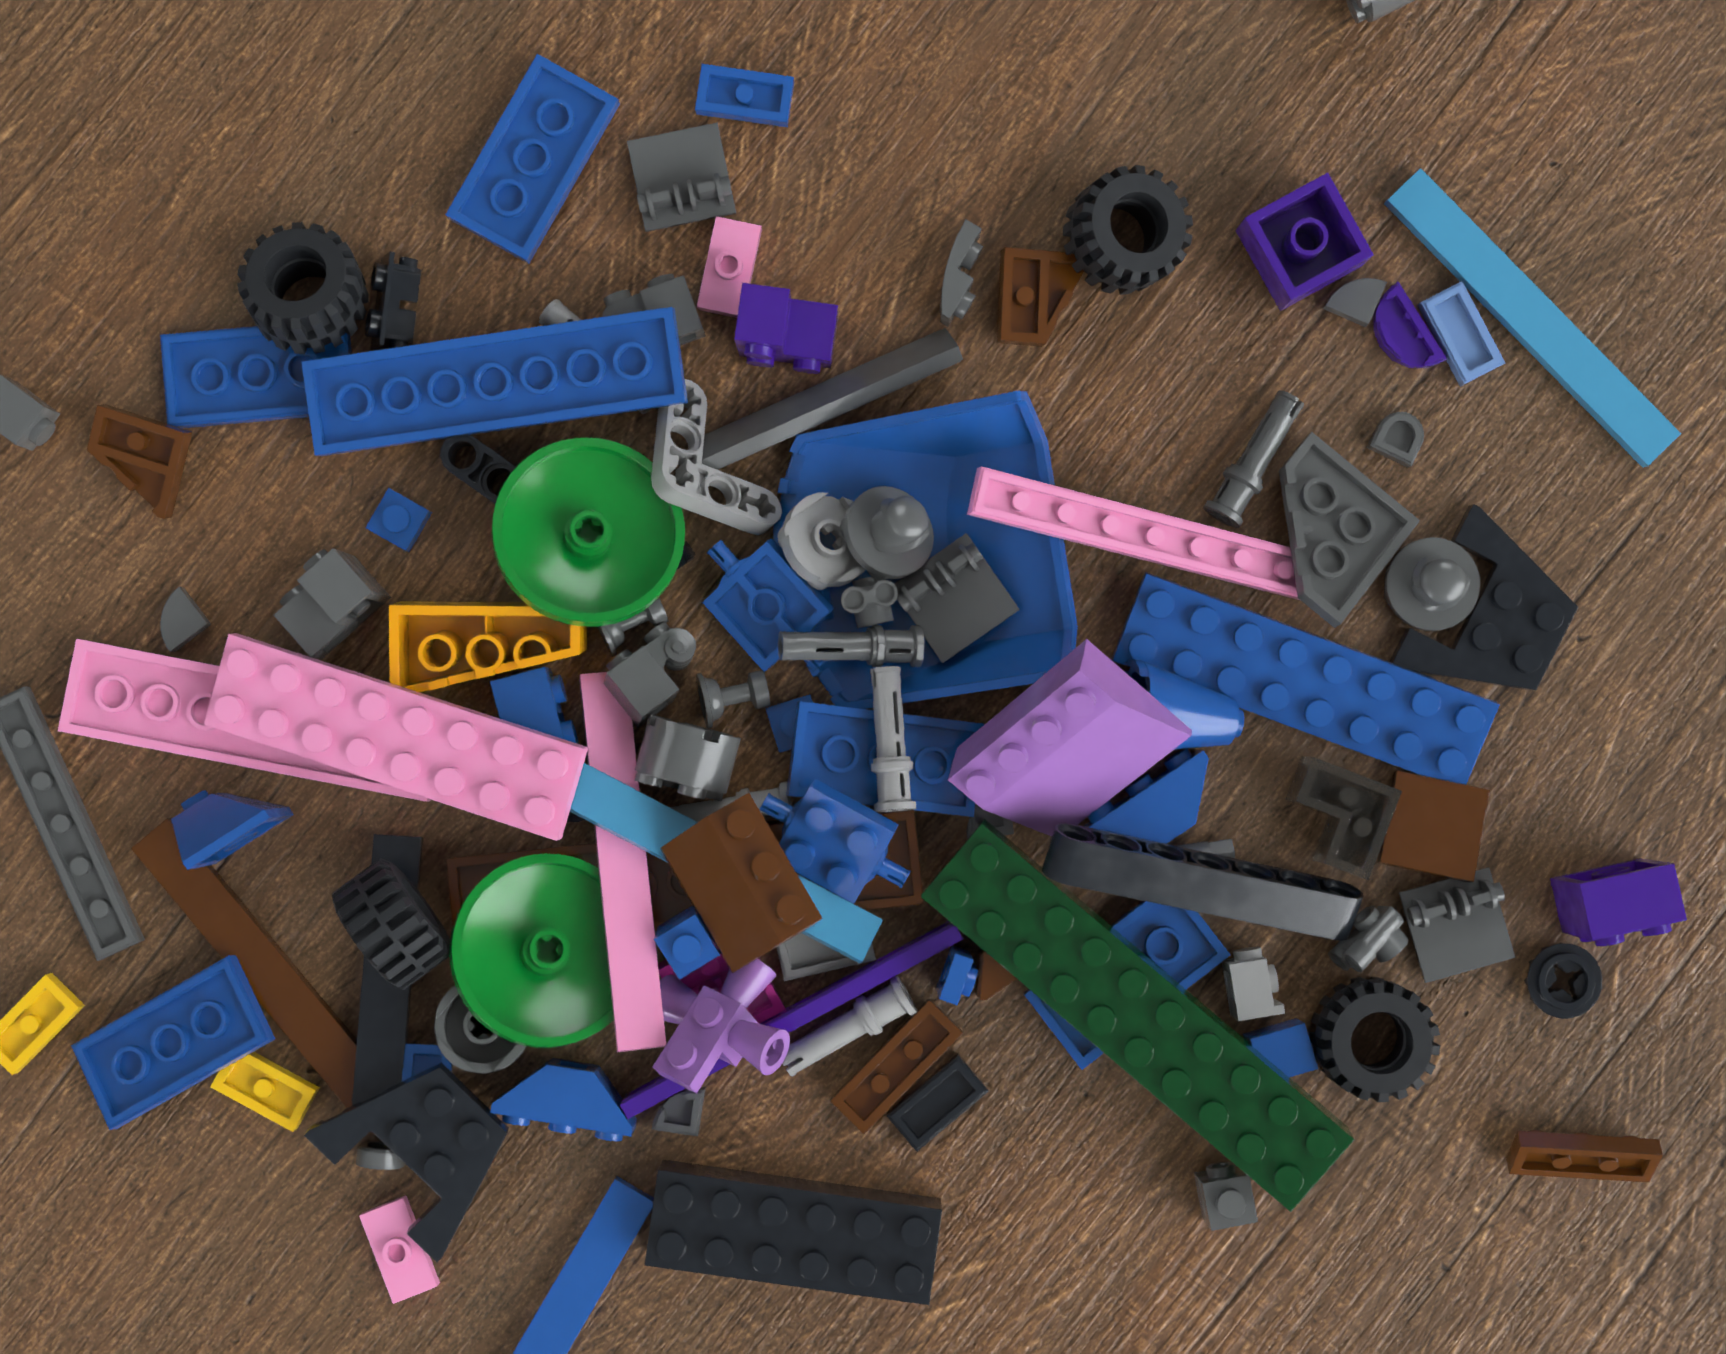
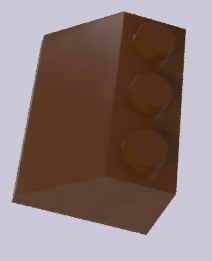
[660,793,823,973]

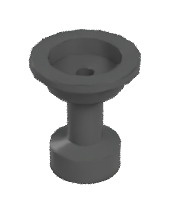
[597,598,669,657]
[696,670,770,729]

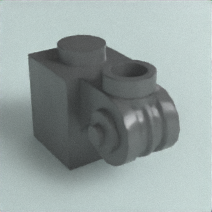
[602,274,706,346]
[603,622,696,728]

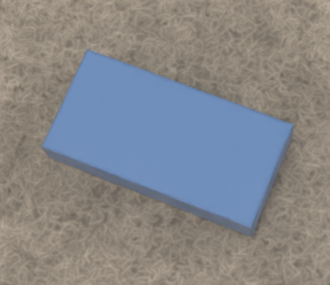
[1417,281,1505,387]

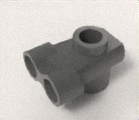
[841,577,898,628]
[1328,906,1408,973]

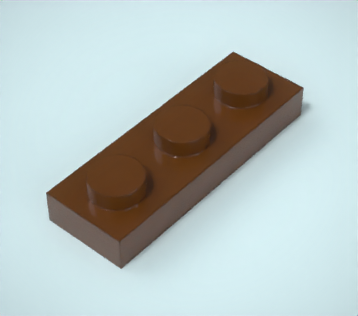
[830,998,963,1134]
[1506,1130,1663,1183]

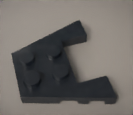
[1389,504,1578,690]
[304,1062,509,1262]

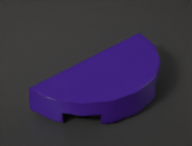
[1373,281,1447,368]

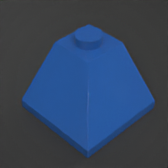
[171,790,294,870]

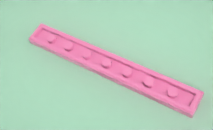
[967,466,1300,600]
[579,672,666,1052]

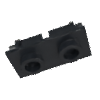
[365,251,422,351]

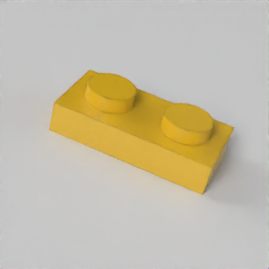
[0,973,85,1075]
[210,1052,320,1132]

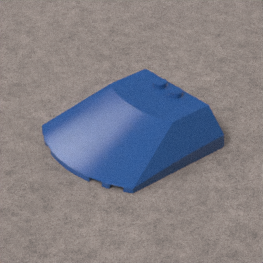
[773,391,1078,709]

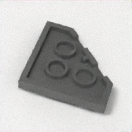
[1279,432,1420,628]

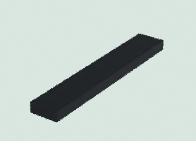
[352,834,423,1105]

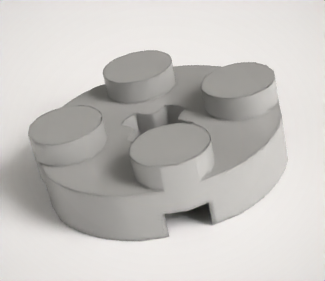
[777,493,866,590]

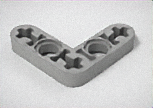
[651,379,782,535]

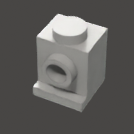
[1222,947,1285,1021]

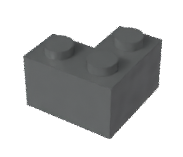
[274,548,391,659]

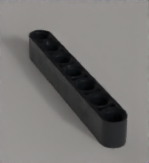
[1042,823,1364,941]

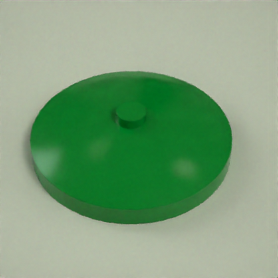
[492,437,685,627]
[449,853,614,1048]

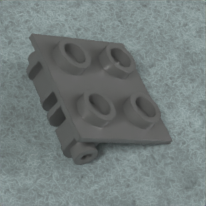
[627,122,736,232]
[894,533,1020,663]
[1399,867,1515,983]

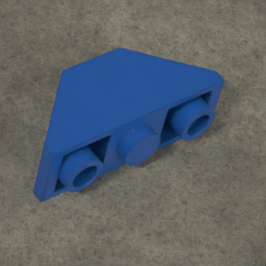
[1084,749,1209,844]
[490,1058,637,1142]

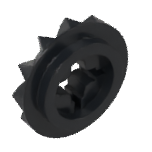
[1524,942,1602,1019]

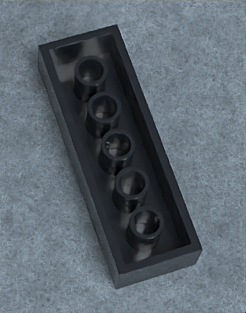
[644,1159,942,1305]

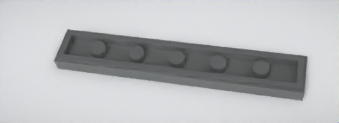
[702,328,963,470]
[0,686,145,961]

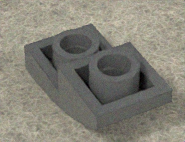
[940,219,984,327]

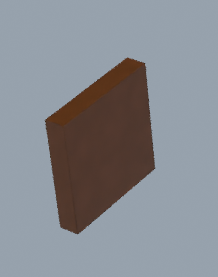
[1377,770,1490,883]

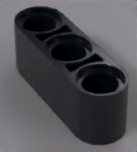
[440,434,516,504]

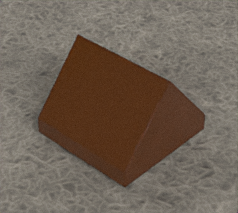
[975,948,1017,1000]

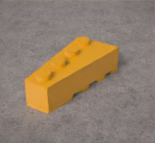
[389,601,587,692]

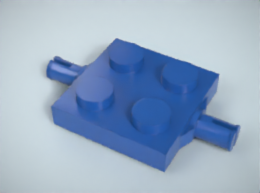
[702,539,835,672]
[759,778,911,904]

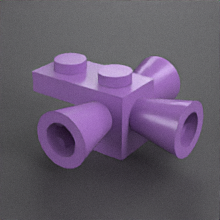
[652,959,790,1094]

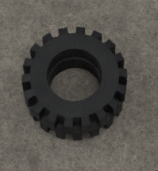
[1063,165,1193,295]
[237,222,369,354]
[332,858,450,990]
[1310,976,1441,1102]

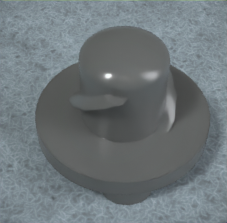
[840,486,934,581]
[1384,537,1480,631]

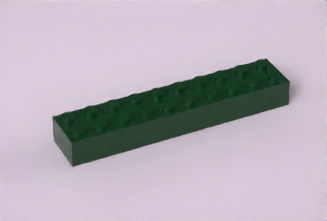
[921,819,1355,1212]

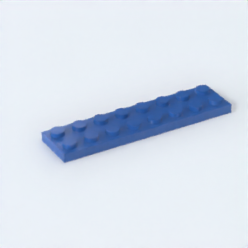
[301,307,688,456]
[1112,572,1500,785]

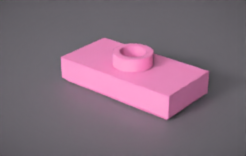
[697,216,762,318]
[359,1195,440,1304]

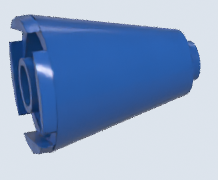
[1124,659,1244,750]

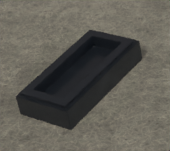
[886,1053,989,1152]

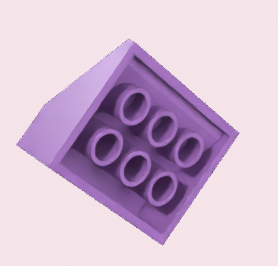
[948,639,1192,836]

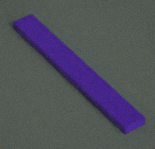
[620,921,963,1119]

